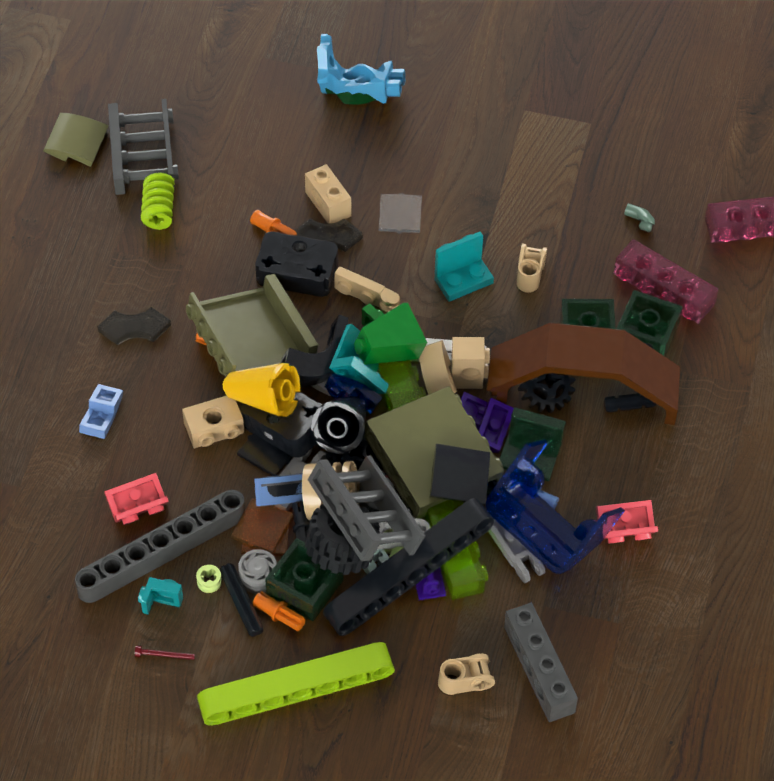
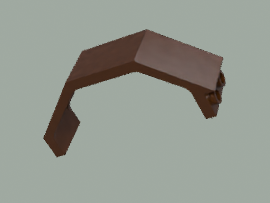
[487,323,680,425]

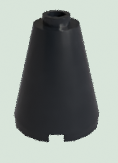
[311,396,366,454]

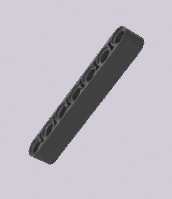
[75,490,245,603]

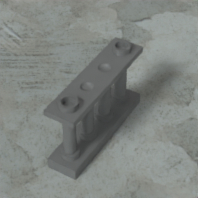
[108,99,179,195]
[308,456,426,562]

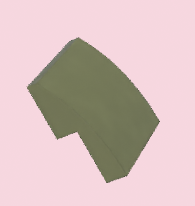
[43,113,109,167]

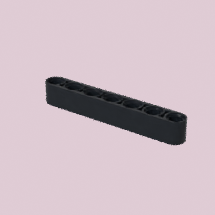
[323,498,494,636]

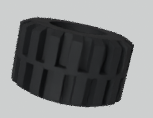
[305,504,380,575]

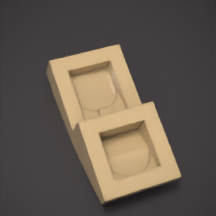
[419,340,457,395]

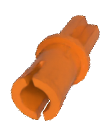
[250,210,297,236]
[253,591,306,631]

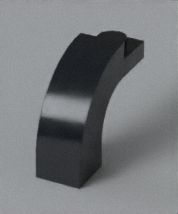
[281,315,349,387]

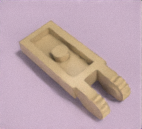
[334,267,400,314]

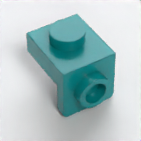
[138,577,183,614]

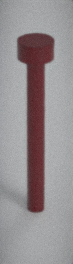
[135,645,195,660]

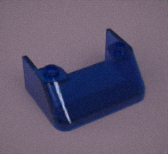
[486,439,625,574]

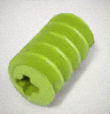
[141,173,175,230]

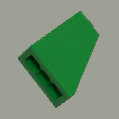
[354,303,428,365]

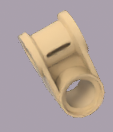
[517,243,547,293]
[438,653,495,695]

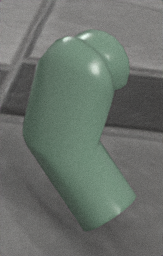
[624,203,655,232]

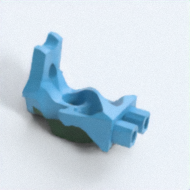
[317,34,406,105]

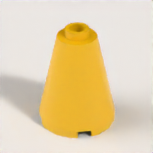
[223,363,300,417]

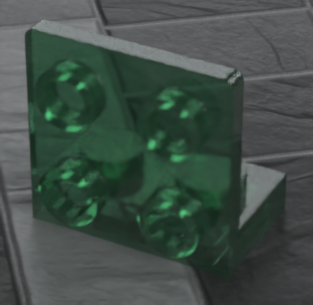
[500,407,566,481]

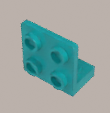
[434,232,494,302]
[329,324,389,396]

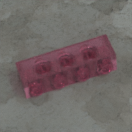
[705,197,774,243]
[613,239,718,324]

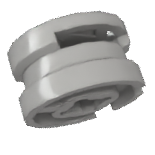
[238,549,278,594]

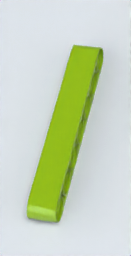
[197,642,395,726]

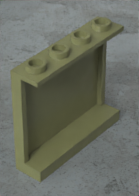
[186,274,318,377]
[364,386,504,519]

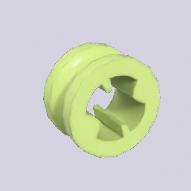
[196,565,222,593]

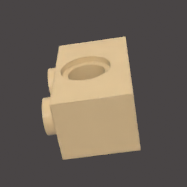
[305,164,351,226]
[451,337,490,389]
[182,396,244,448]

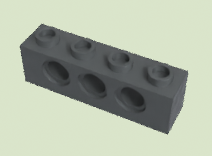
[504,602,578,722]

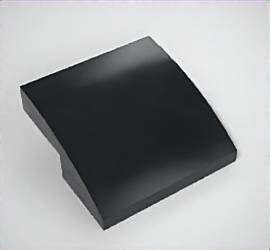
[429,444,490,505]

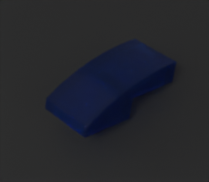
[324,374,383,414]

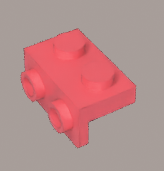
[104,473,169,525]
[596,500,658,544]

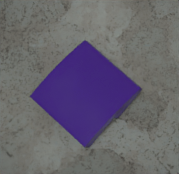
[460,392,515,453]

